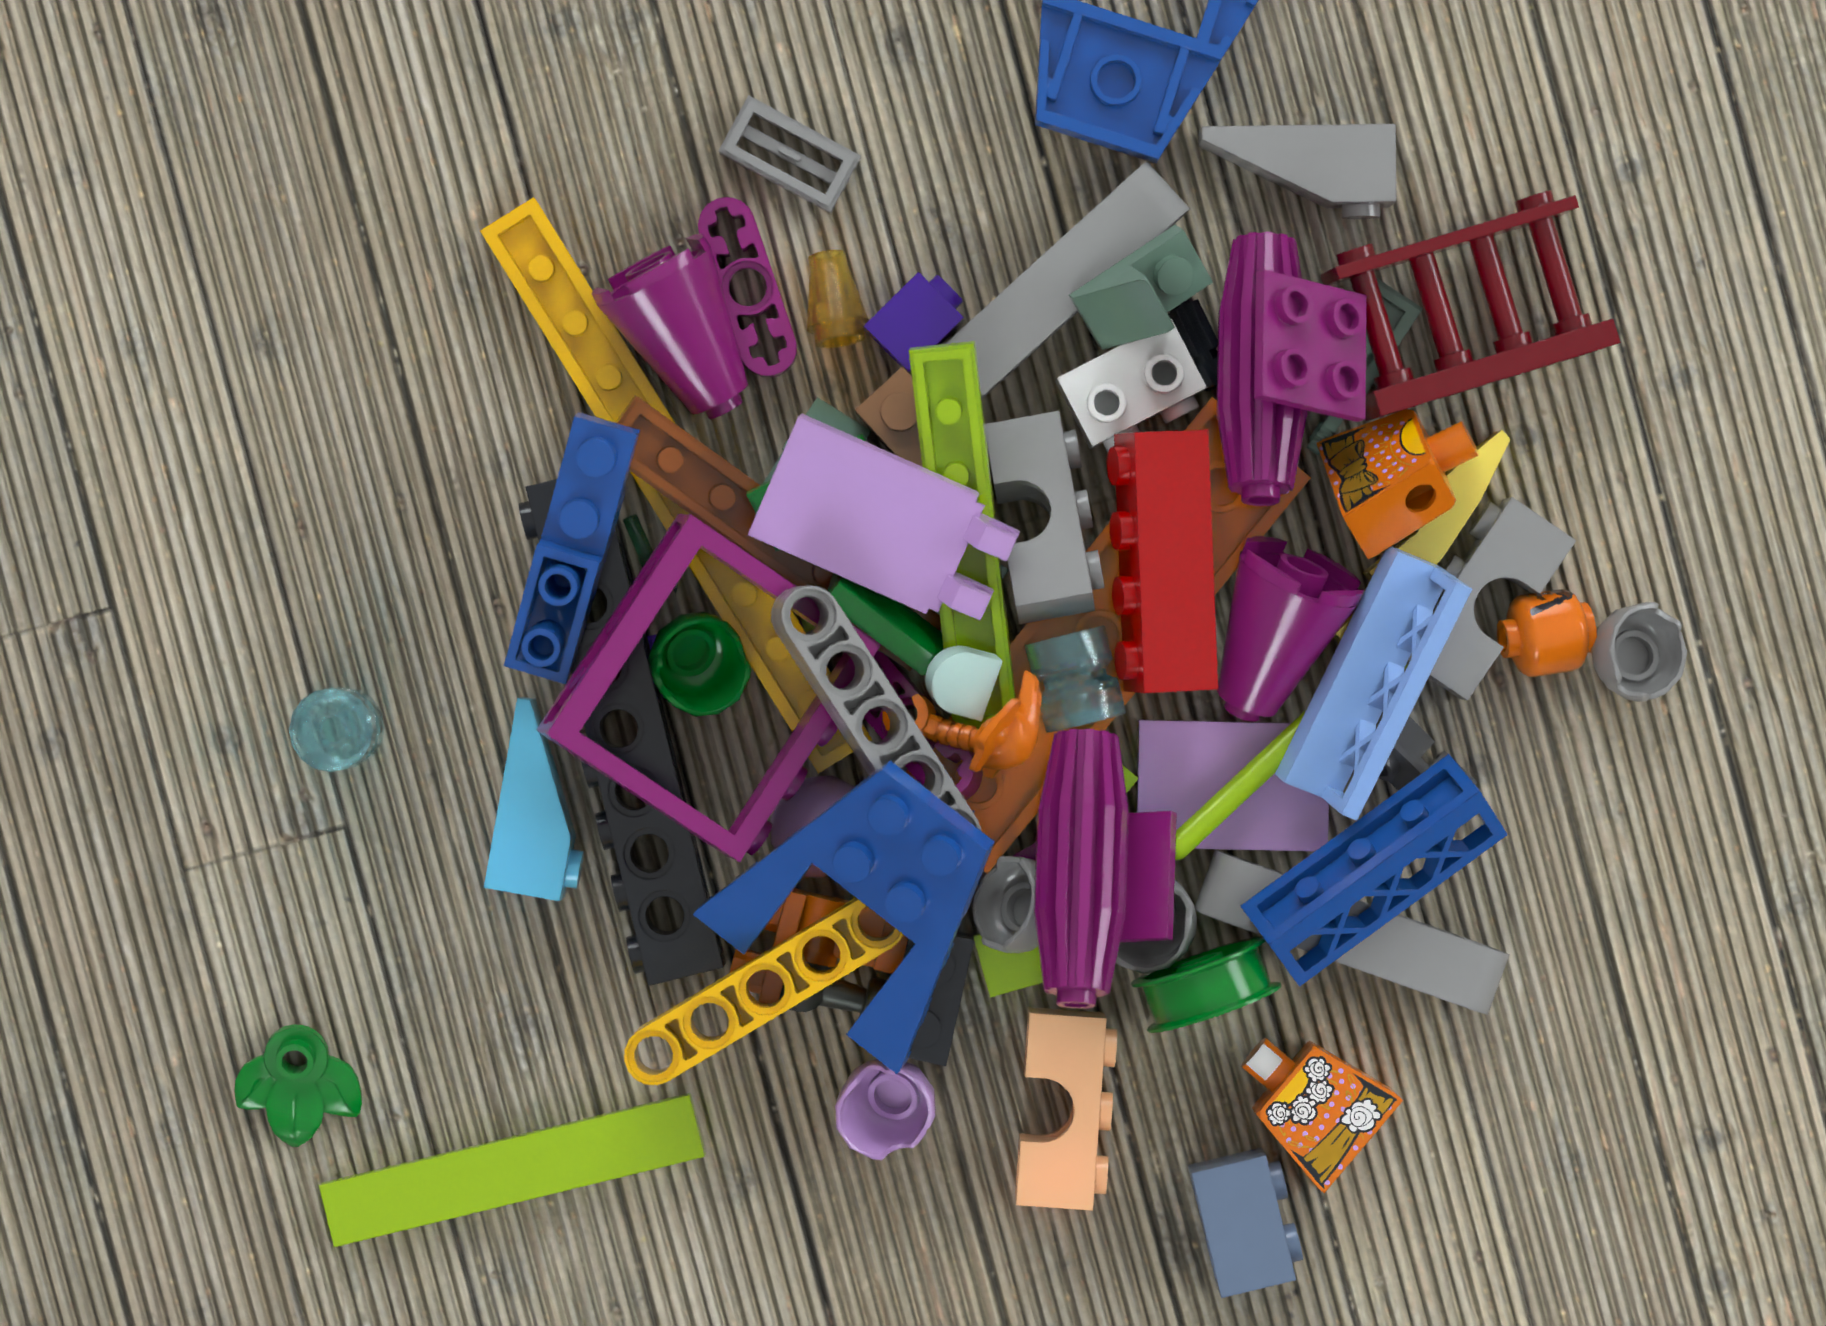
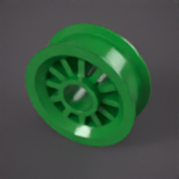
[1131,936,1282,1033]

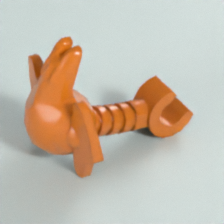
[882,670,1042,779]

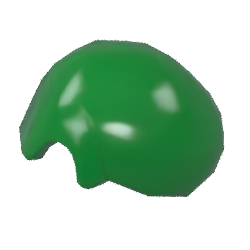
[649,611,751,717]

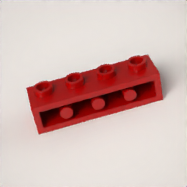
[1107,430,1218,693]

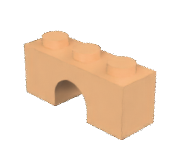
[1015,1007,1117,1211]

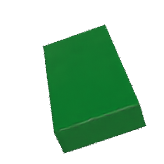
[828,573,944,676]

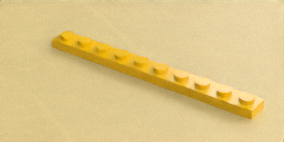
[480,197,873,774]

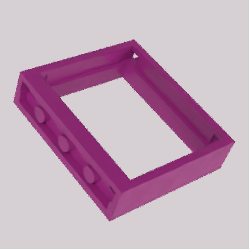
[536,514,881,862]

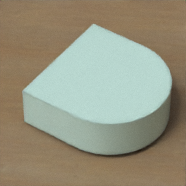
[925,646,1003,721]

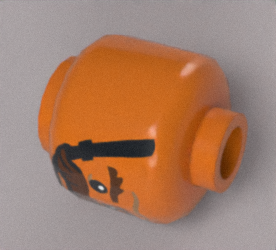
[1496,589,1597,677]

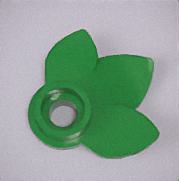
[234,1024,362,1147]

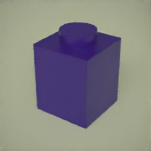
[864,272,964,374]

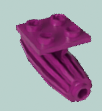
[1217,231,1366,506]
[1034,729,1177,1008]

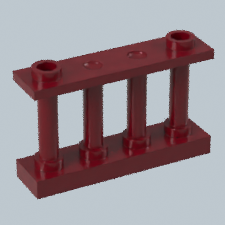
[1320,190,1621,422]

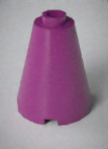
[592,233,748,419]
[1217,536,1363,722]

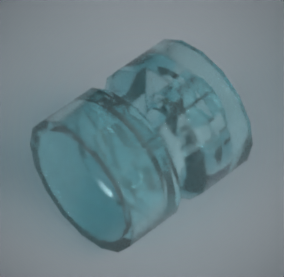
[1024,625,1126,733]
[289,687,385,772]

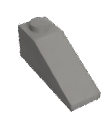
[1198,124,1397,219]

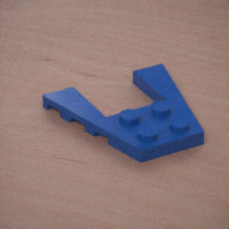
[1035,0,1259,164]
[693,761,995,1074]

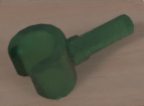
[622,514,678,594]

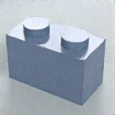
[1187,1147,1303,1298]

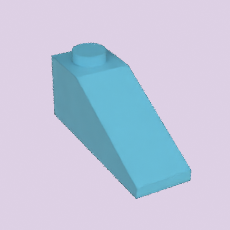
[484,697,584,901]

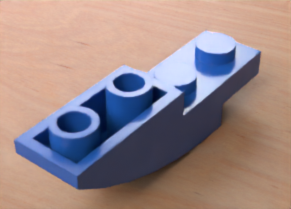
[504,412,640,685]

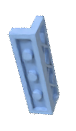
[1275,546,1472,821]

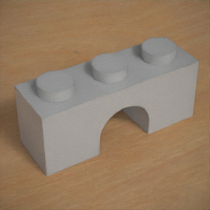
[985,411,1104,624]
[1407,497,1576,700]

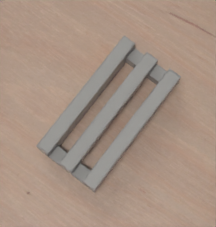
[718,95,861,214]

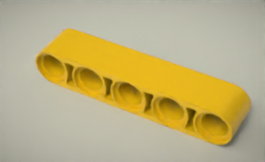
[624,898,903,1085]

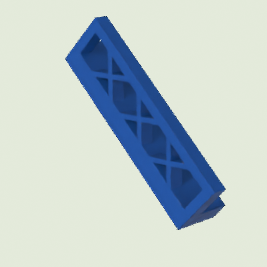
[1240,754,1508,987]

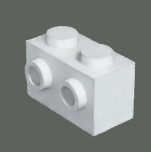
[1055,319,1207,452]

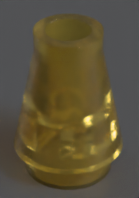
[806,250,869,348]

